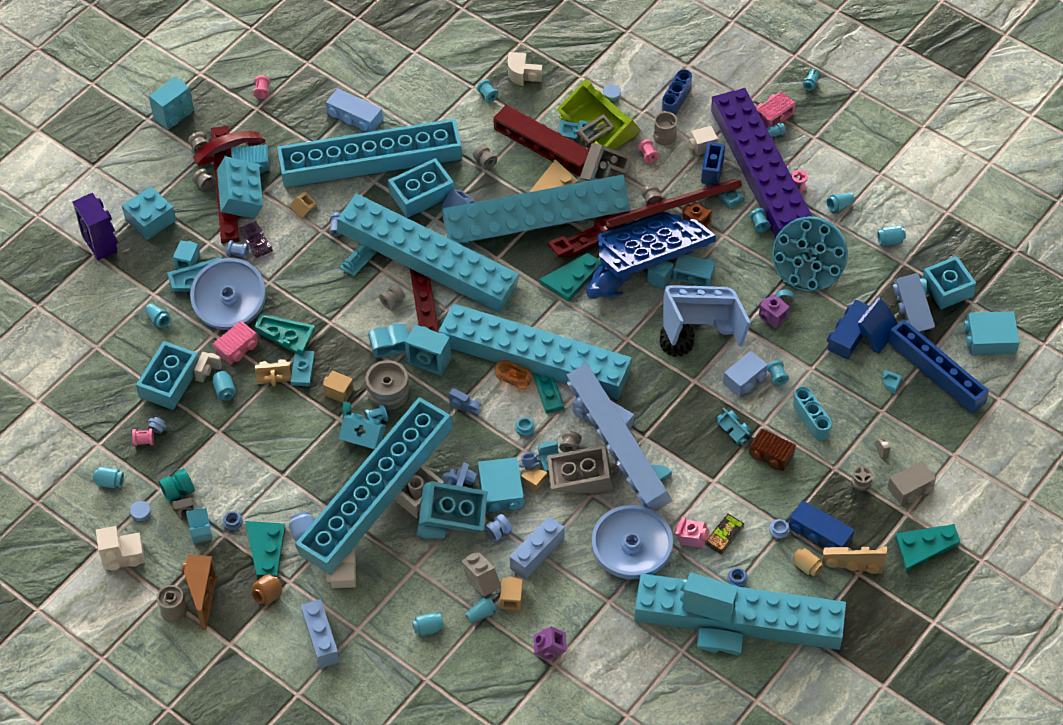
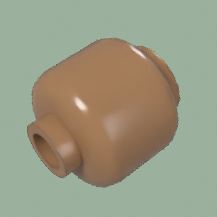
[252,575,282,605]

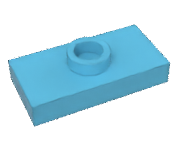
[291,351,315,386]

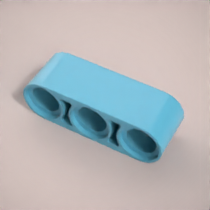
[793,386,832,441]

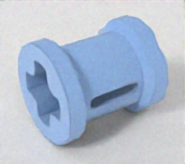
[226,240,249,260]

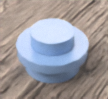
[147,417,167,434]
[769,519,790,539]

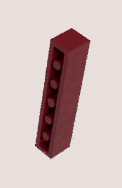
[493,105,589,177]

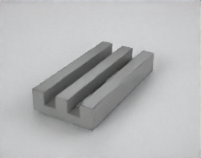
[576,114,615,147]

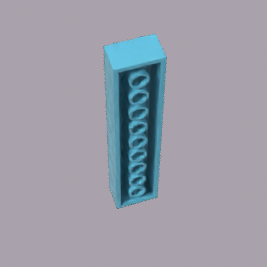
[277,119,462,188]
[442,174,631,244]
[337,193,519,313]
[438,303,632,400]
[295,397,453,575]
[634,573,846,650]

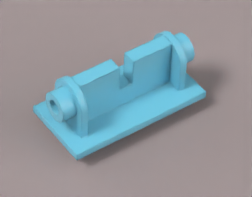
[339,244,377,277]
[716,408,754,446]

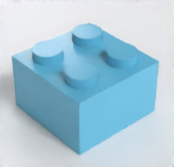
[149,76,194,130]
[122,186,176,240]
[922,256,976,309]
[405,325,451,376]

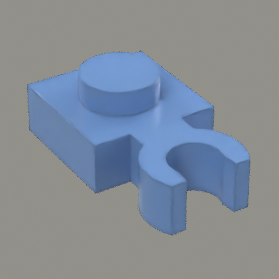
[449,388,481,416]

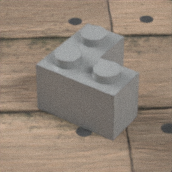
[580,143,632,181]

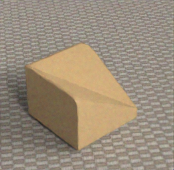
[289,191,317,218]
[520,469,548,493]

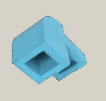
[186,507,213,544]

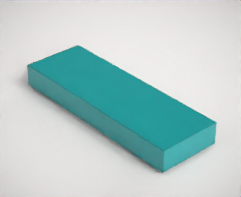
[532,372,564,414]

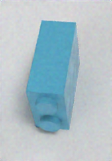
[963,311,1020,355]
[478,457,524,513]
[680,572,738,624]

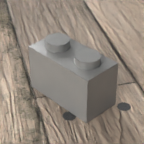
[888,461,936,506]
[461,552,501,597]

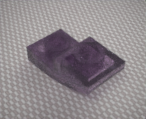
[239,221,273,258]

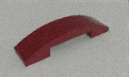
[193,131,265,166]
[548,215,619,257]

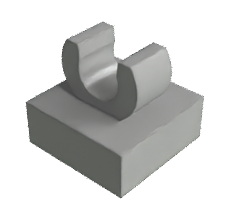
[172,497,194,519]

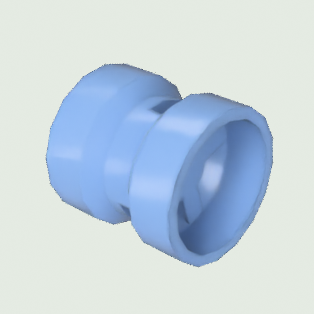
[484,514,512,542]

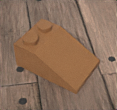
[182,555,217,630]

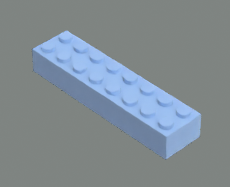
[567,362,673,512]

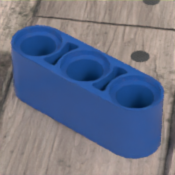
[662,69,692,115]

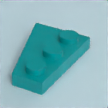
[255,314,315,357]
[245,521,286,579]
[895,524,960,572]

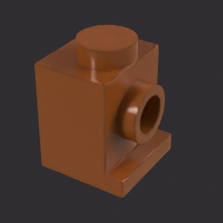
[682,202,712,227]

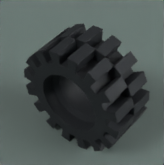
[660,324,695,357]

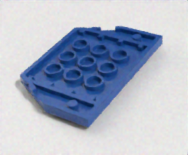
[598,211,716,278]

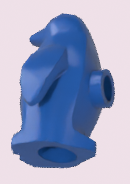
[586,264,629,299]

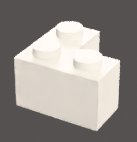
[96,526,145,571]

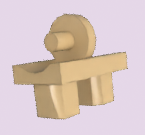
[255,360,291,387]

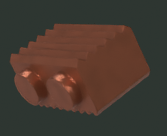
[749,428,796,471]

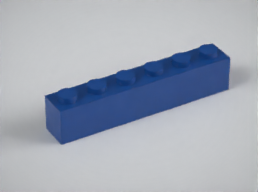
[888,320,989,414]

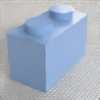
[723,351,768,397]

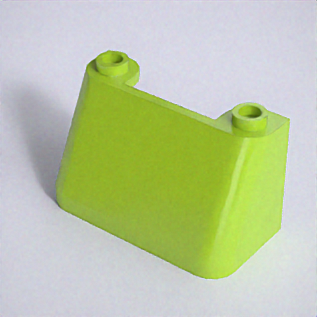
[556,78,642,150]

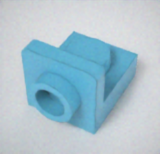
[538,441,559,474]

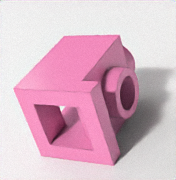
[675,517,709,548]

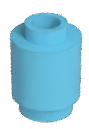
[877,225,906,246]
[213,371,236,401]
[93,466,124,489]
[412,612,444,637]

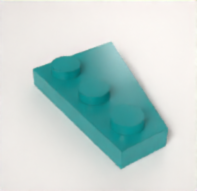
[539,253,602,302]

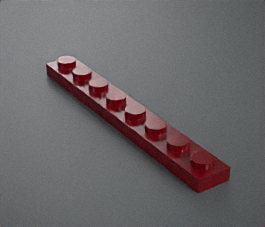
[211,126,240,244]

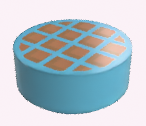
[775,290,794,306]

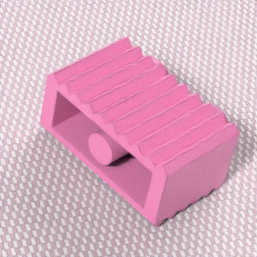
[756,91,796,128]
[213,321,258,365]

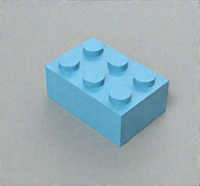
[217,156,263,219]
[388,158,454,218]
[136,341,199,410]
[419,481,488,533]

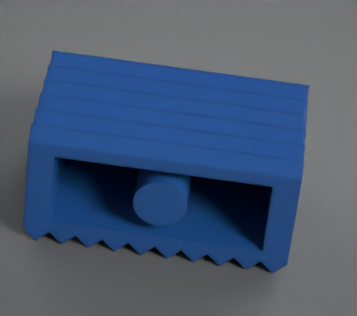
[701,142,725,185]

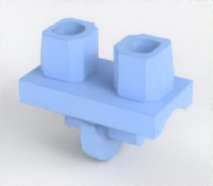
[442,462,477,488]

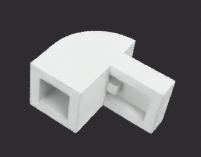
[508,52,542,86]

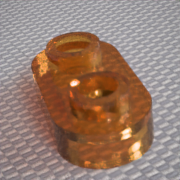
[495,360,531,388]

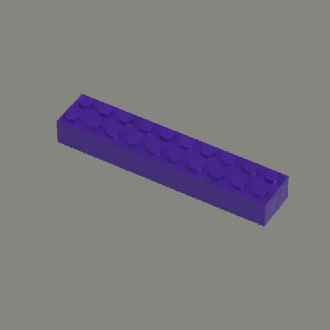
[711,88,813,238]

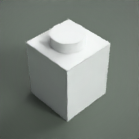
[689,126,718,155]

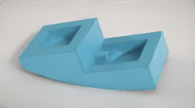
[558,120,597,141]
[697,628,743,656]

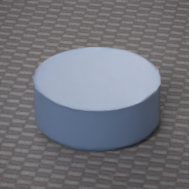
[603,84,621,102]
[130,501,151,521]

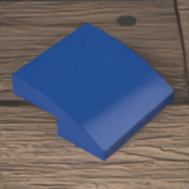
[857,298,898,353]

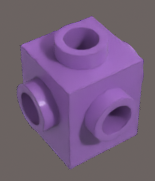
[759,294,790,329]
[534,626,567,660]

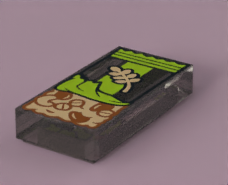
[705,514,744,555]

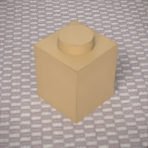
[322,371,354,403]
[500,577,523,610]

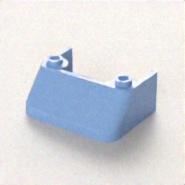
[663,285,751,346]

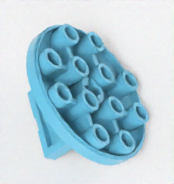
[772,217,848,292]

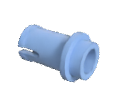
[329,212,341,236]

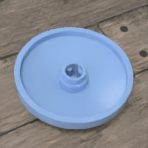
[190,258,266,330]
[592,505,673,579]

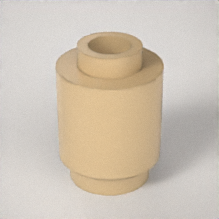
[792,548,824,577]

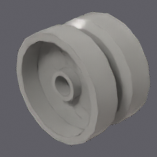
[365,360,409,410]

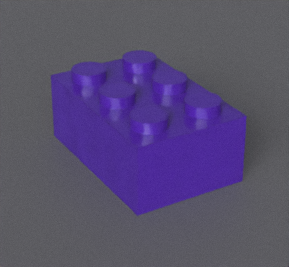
[72,192,118,260]

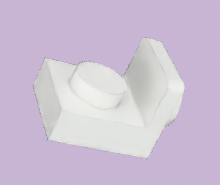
[194,352,222,382]

